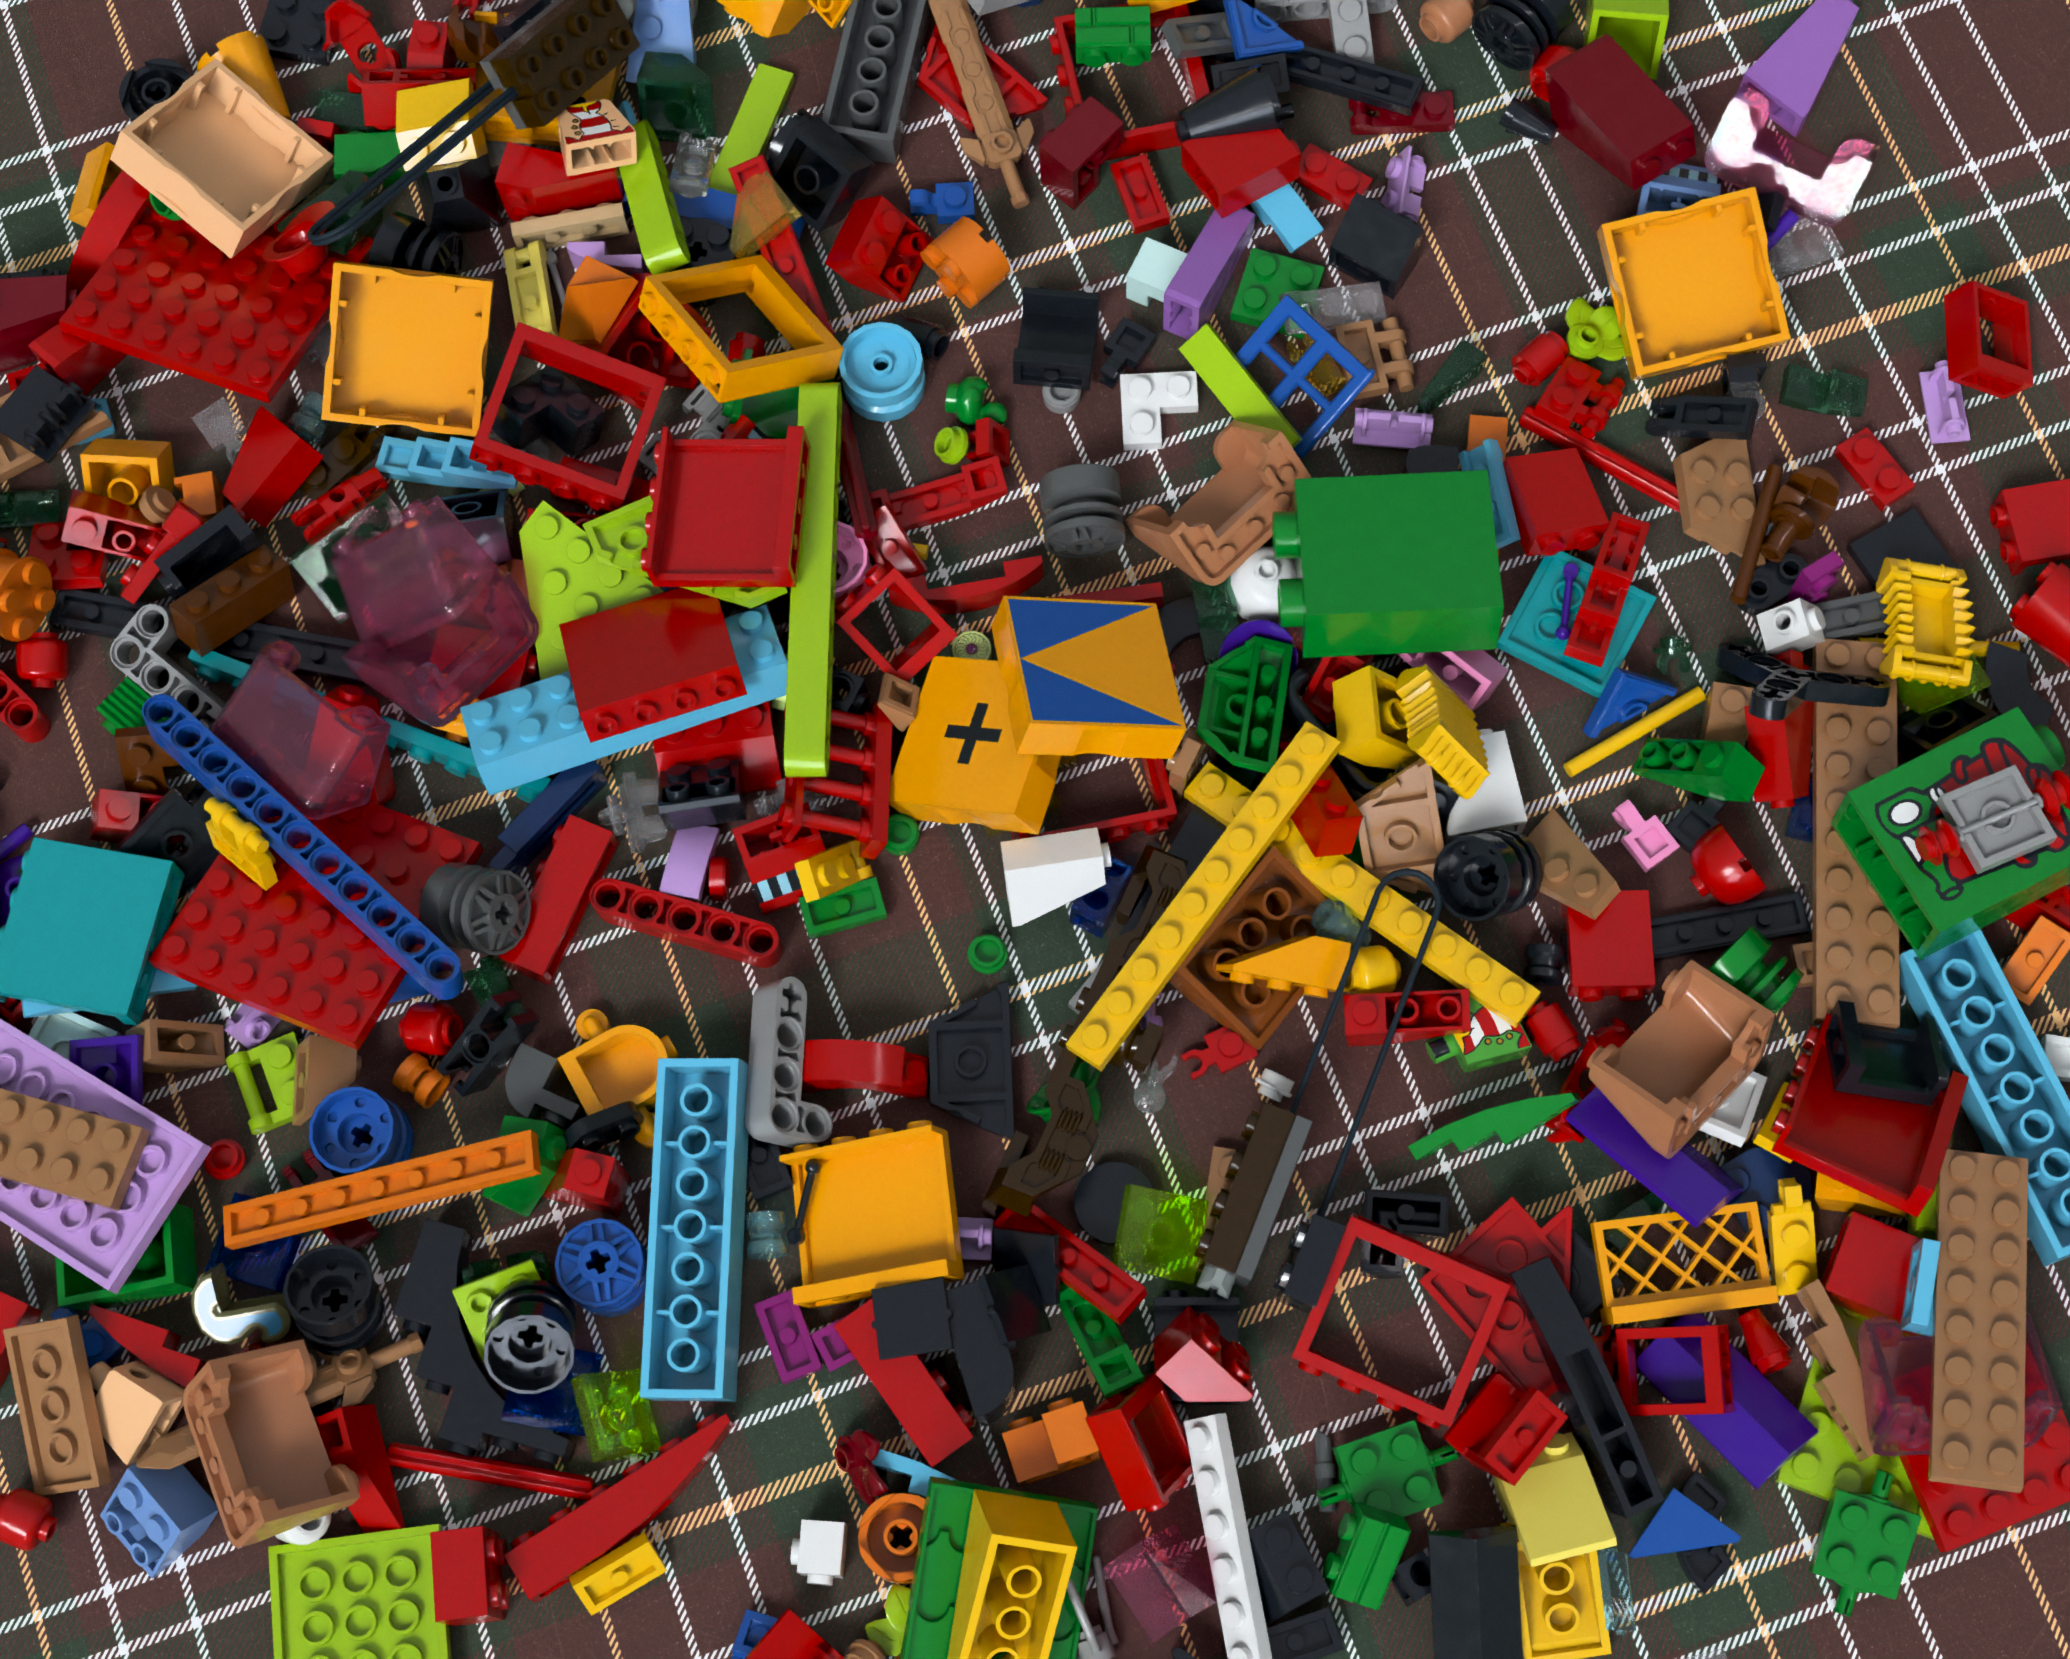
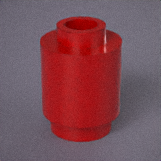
[1512,330,1569,387]
[1523,1000,1582,1064]

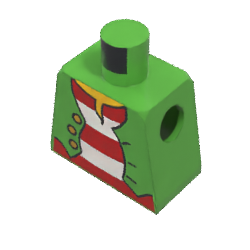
[1425,996,1532,1072]

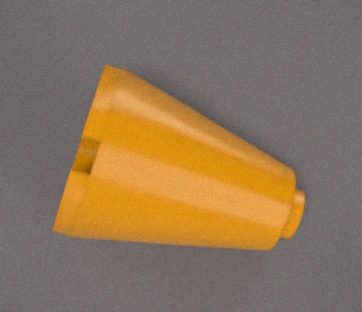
[197,31,292,121]

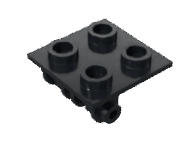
[0,365,97,463]

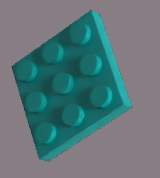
[1497,551,1657,699]

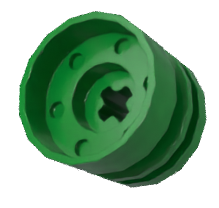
[1707,925,1804,1014]

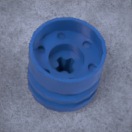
[309,1086,414,1176]
[555,1218,648,1318]

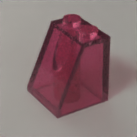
[1103,1525,1217,1648]

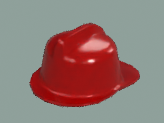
[262,201,335,282]

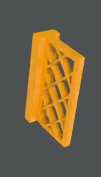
[1590,1201,1779,1326]

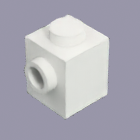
[1756,598,1826,655]
[791,1519,848,1586]

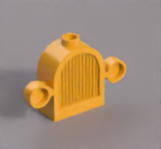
[557,1009,679,1148]

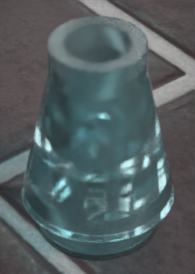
[1311,899,1372,948]

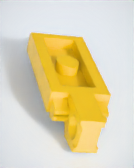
[1767,1177,1818,1296]

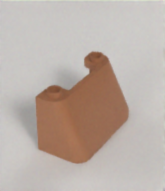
[1124,420,1312,586]
[1587,959,1775,1159]
[183,1339,360,1548]

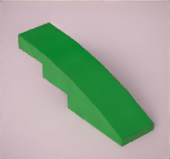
[1407,1093,1582,1161]

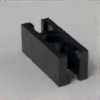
[436,990,541,1097]

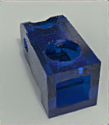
[1069,855,1135,938]

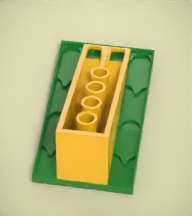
[900,1476,1098,1659]

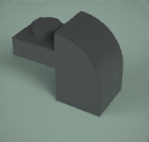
[505,1043,586,1129]

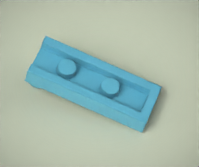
[1458,438,1521,549]

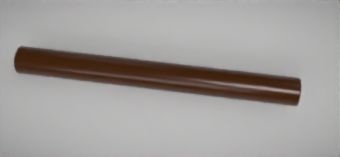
[1730,464,1783,605]

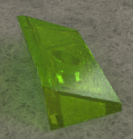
[1897,655,1991,715]

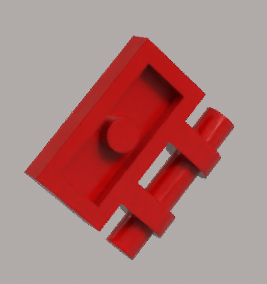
[1533,355,1625,439]

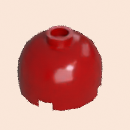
[1689,822,1767,905]

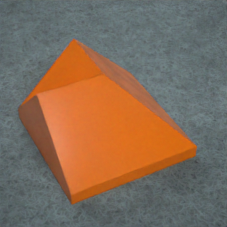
[558,255,638,345]

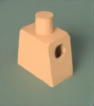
[89,1361,185,1465]

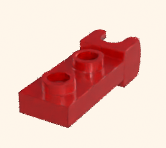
[119,500,204,605]

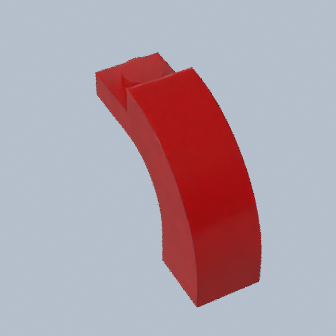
[802,1039,929,1099]

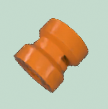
[392,1052,451,1109]

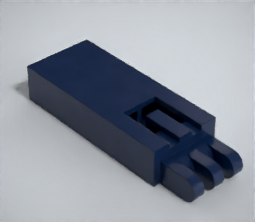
[489,761,608,875]

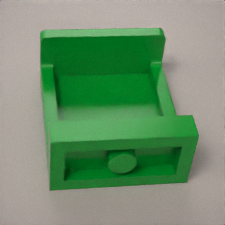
[721,348,834,439]

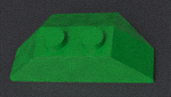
[1196,636,1293,774]

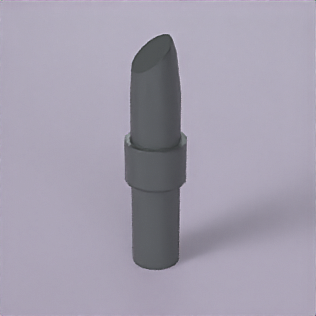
[1314,1429,1336,1513]

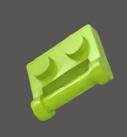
[225,1031,300,1135]

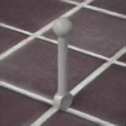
[546,251,566,316]

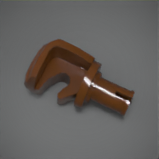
[447,4,504,63]
[1760,465,1840,563]

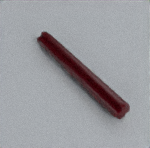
[840,399,878,542]

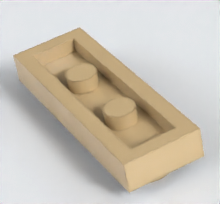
[510,202,630,250]

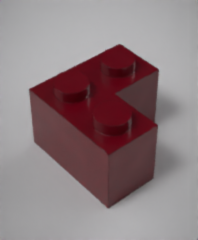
[1039,96,1124,210]

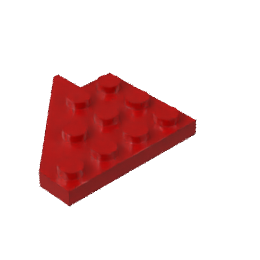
[1419,1196,1574,1398]

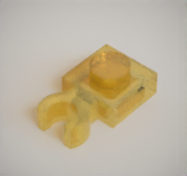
[1286,333,1346,403]

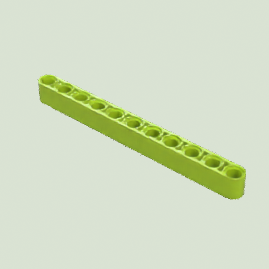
[784,382,842,778]

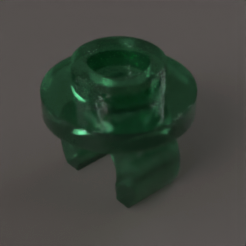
[1652,635,1693,675]

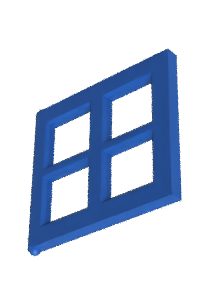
[1236,294,1375,459]

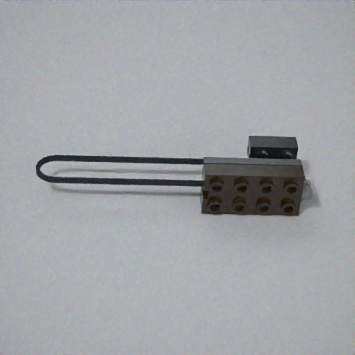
[307,0,641,246]
[1194,868,1442,1313]

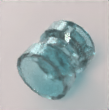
[287,391,335,444]
[745,1211,788,1260]

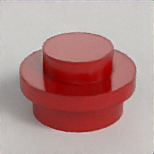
[204,1139,246,1180]

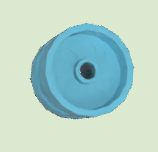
[839,322,926,422]

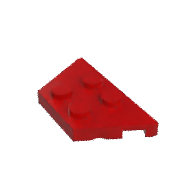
[917,24,1048,132]

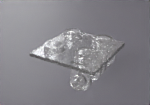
[1768,190,1844,280]

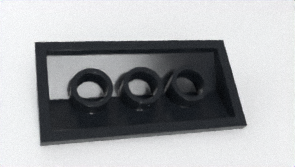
[1427,1525,1523,1659]

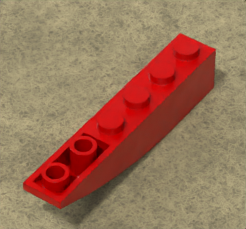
[504,1413,735,1603]

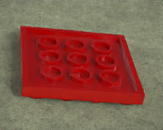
[1870,1327,2070,1552]

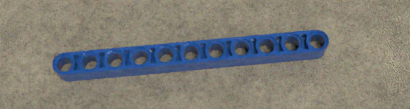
[142,694,465,1000]

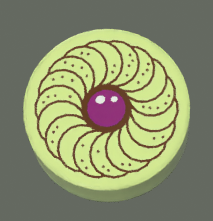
[952,631,992,660]

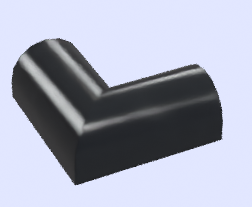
[1360,1189,1449,1279]

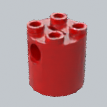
[2009,561,2070,669]

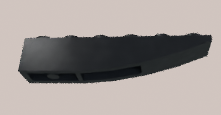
[1509,1256,1665,1519]

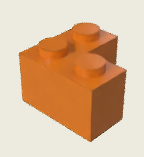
[1002,1397,1100,1487]

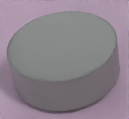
[1042,386,1081,414]

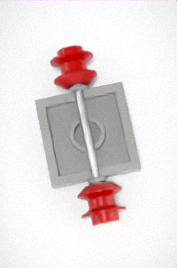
[1915,765,2070,874]

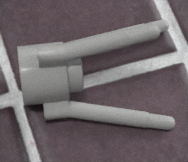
[1067,1555,1119,1659]

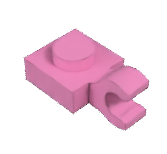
[1611,799,1680,873]

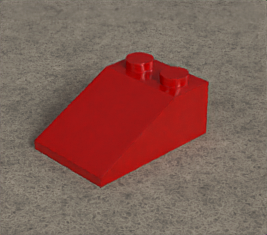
[494,142,625,222]

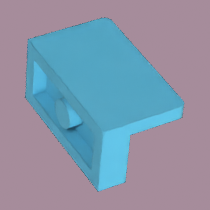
[1900,1238,1941,1337]

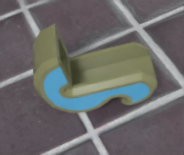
[191,1262,295,1345]

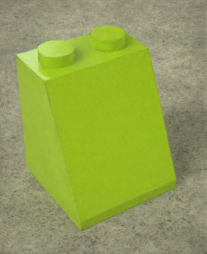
[1583,0,1669,80]

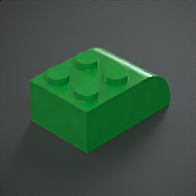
[55,1203,198,1310]

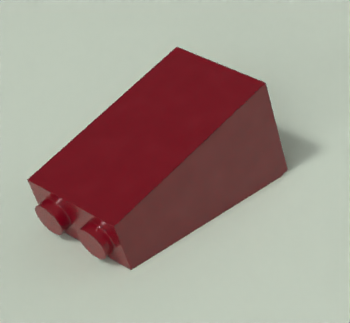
[1544,33,1696,191]
[0,275,81,373]

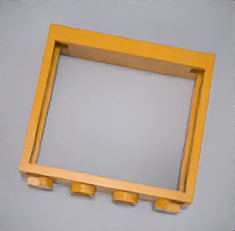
[638,255,844,404]

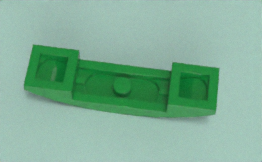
[1058,1281,1145,1399]

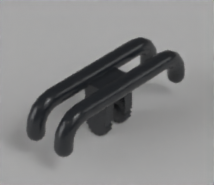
[1283,668,1386,802]

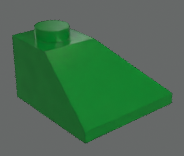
[482,1115,566,1217]

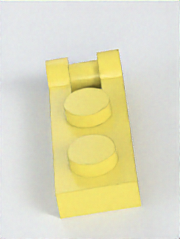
[503,239,558,336]

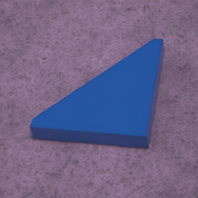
[1223,0,1304,61]
[1582,667,1678,738]
[1627,1488,1741,1559]

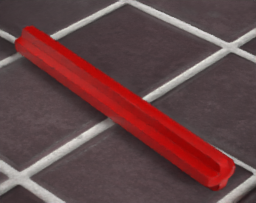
[1519,405,1681,514]
[387,1442,595,1501]

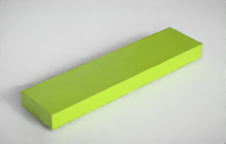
[706,63,795,196]
[1179,323,1303,449]

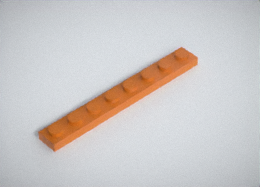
[223,1129,541,1250]

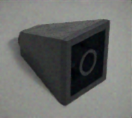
[416,153,503,235]

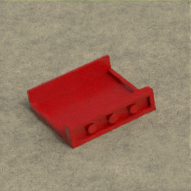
[641,426,811,587]
[559,587,747,743]
[1771,1013,1969,1218]

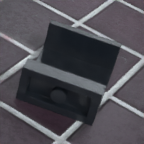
[1013,287,1099,390]
[1154,1290,1240,1405]

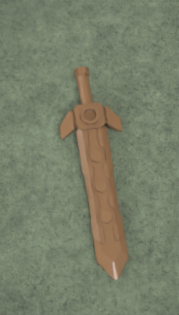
[928,0,1034,209]
[136,1332,424,1469]

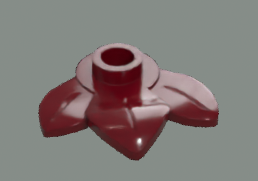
[834,1429,889,1506]

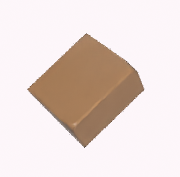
[877,672,921,732]

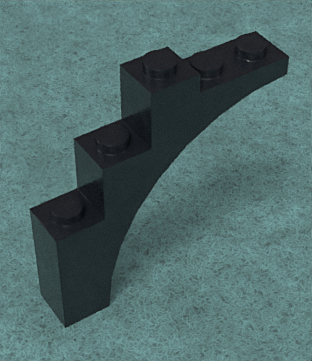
[392,1218,576,1465]

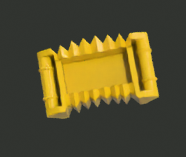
[1875,557,1976,689]
[1395,664,1490,800]

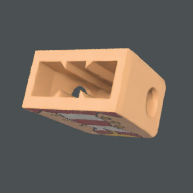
[557,96,637,177]

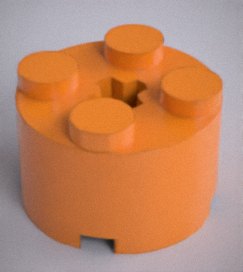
[920,216,1010,309]
[858,1493,925,1585]

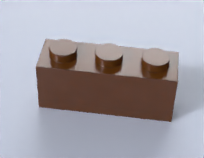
[169,544,295,657]

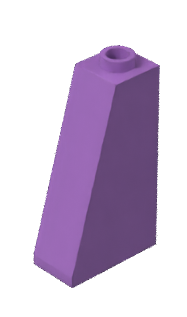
[1737,0,1859,137]
[1163,207,1255,340]

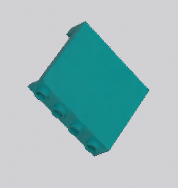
[0,837,185,1026]

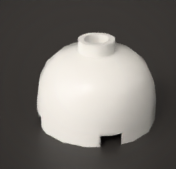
[1226,546,1296,624]

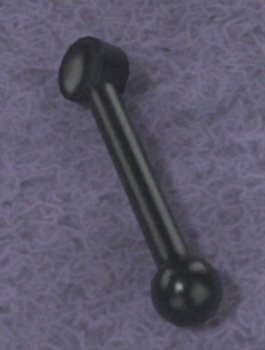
[787,1159,821,1245]

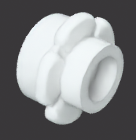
[1255,1068,1295,1102]

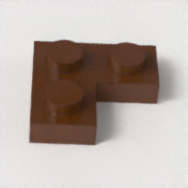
[114,726,198,796]

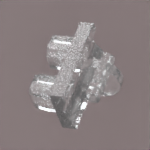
[598,771,668,854]

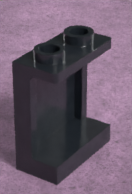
[153,505,262,601]
[1825,1000,1949,1106]

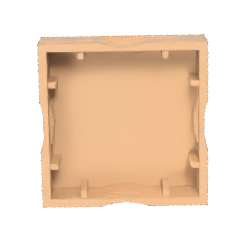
[110,58,334,259]

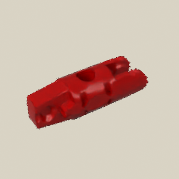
[290,467,388,544]

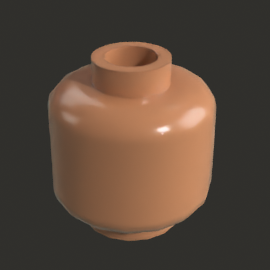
[1419,0,1474,43]

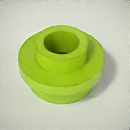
[934,426,969,465]

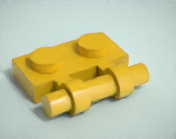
[204,797,278,891]

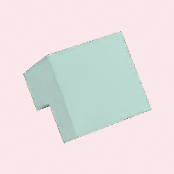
[1126,237,1187,307]

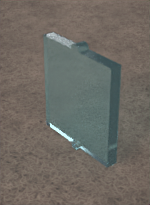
[1597,1547,1636,1635]

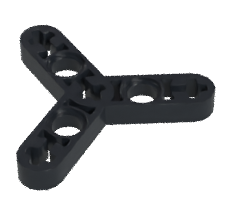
[1715,642,1891,721]

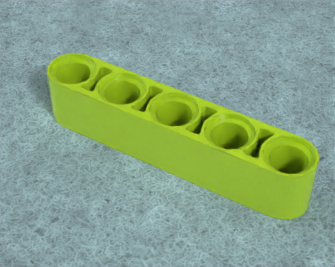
[619,119,691,275]

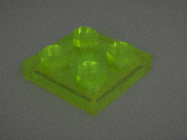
[1112,1184,1209,1284]
[571,1369,661,1463]

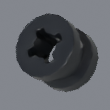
[1522,943,1566,986]

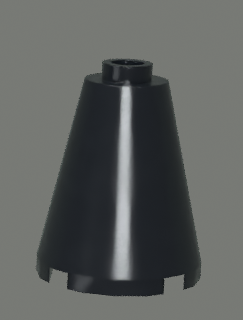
[1174,64,1284,143]

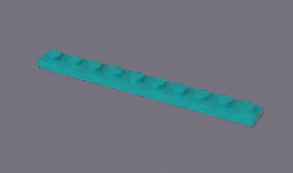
[187,649,552,804]

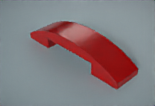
[67,170,153,291]
[869,455,1008,531]
[887,555,1044,614]

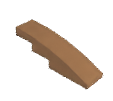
[1795,1279,1876,1461]

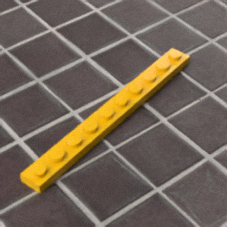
[1066,721,1341,1072]
[1184,762,1541,1028]

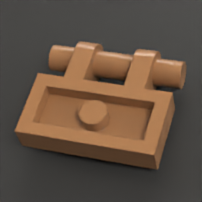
[1334,317,1415,400]

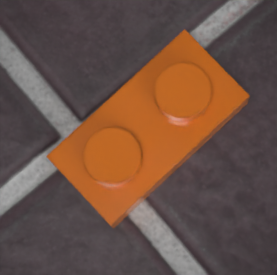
[2001,914,2070,1006]

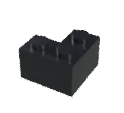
[492,366,605,458]

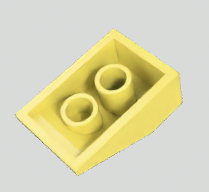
[1492,1432,1617,1567]

